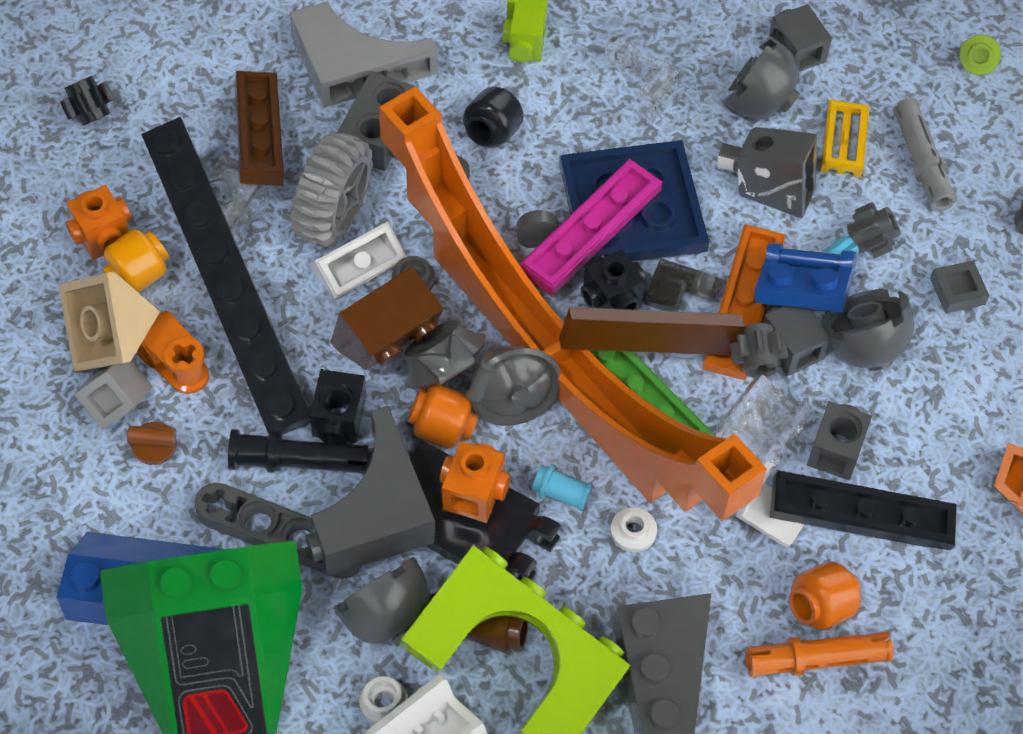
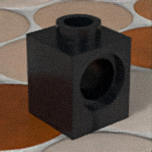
[309,369,367,444]

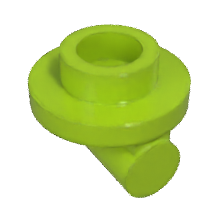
[958,34,1002,75]

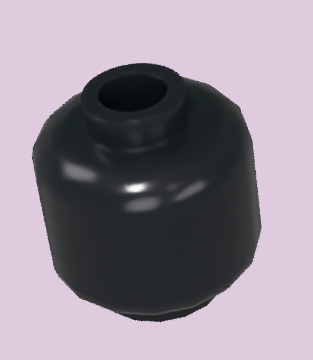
[463,86,523,148]

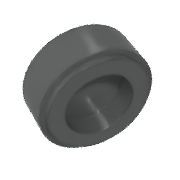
[516,210,559,248]

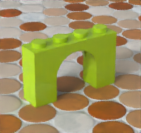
[399,545,631,734]

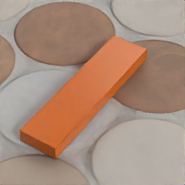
[703,224,786,381]

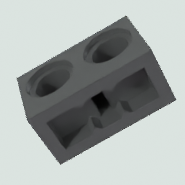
[338,71,414,171]

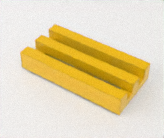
[820,99,870,177]

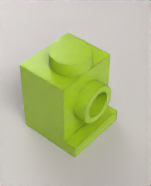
[503,0,548,62]

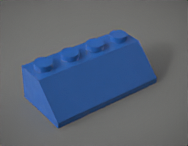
[56,532,225,625]

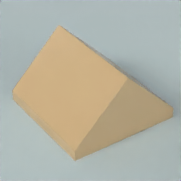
[59,272,160,372]

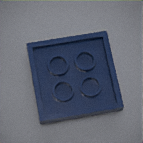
[559,140,709,268]

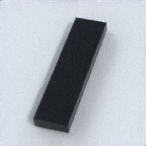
[770,470,957,551]

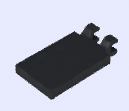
[410,441,561,580]

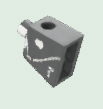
[717,127,817,218]

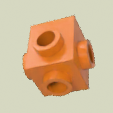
[65,184,132,260]
[440,441,511,523]

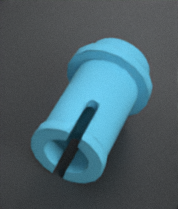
[532,464,593,511]

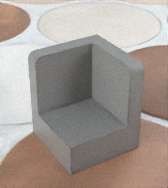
[74,360,152,429]

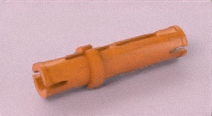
[745,631,893,677]

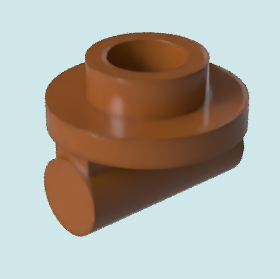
[127,422,177,465]

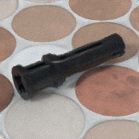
[228,429,369,474]

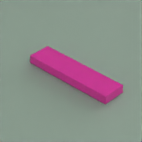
[519,159,662,296]

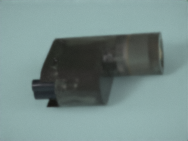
[643,258,723,312]

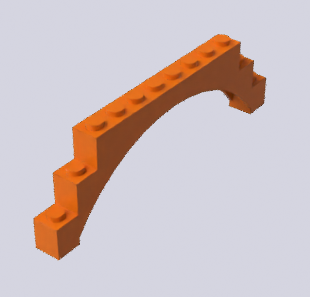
[379,86,767,521]

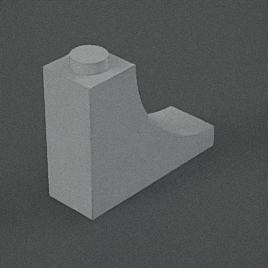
[289,1,438,108]

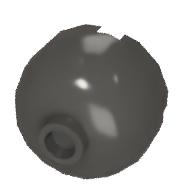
[722,36,800,120]
[821,289,914,371]
[333,557,431,647]

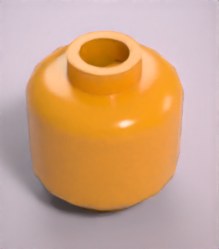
[102,229,170,293]

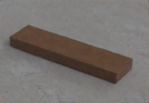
[235,71,284,186]
[559,307,745,355]

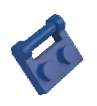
[755,243,857,312]

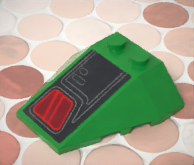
[99,541,303,734]

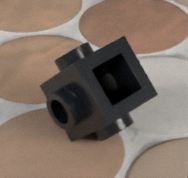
[581,249,647,310]

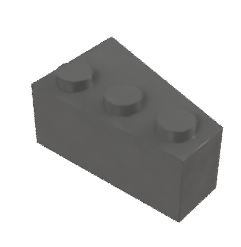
[613,593,712,734]

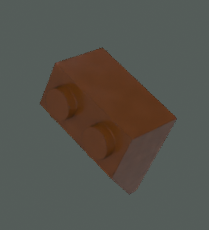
[330,266,444,370]

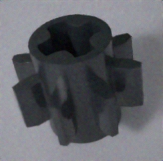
[60,75,115,126]

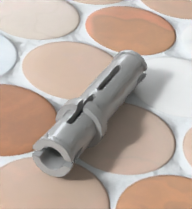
[893,98,957,211]

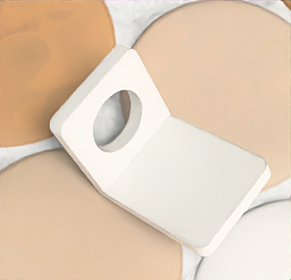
[735,460,805,548]

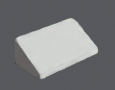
[309,221,407,299]

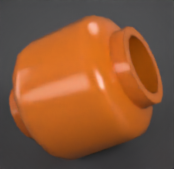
[407,384,478,449]
[789,562,861,630]

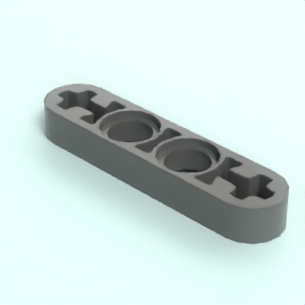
[194,483,362,579]

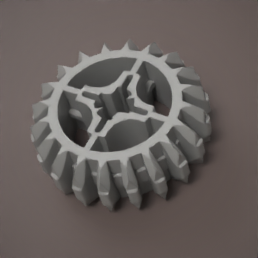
[290,131,373,247]

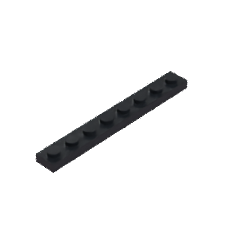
[141,116,310,435]

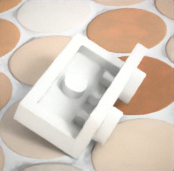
[365,675,487,734]

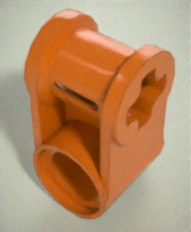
[136,310,209,394]

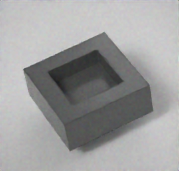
[930,260,990,314]

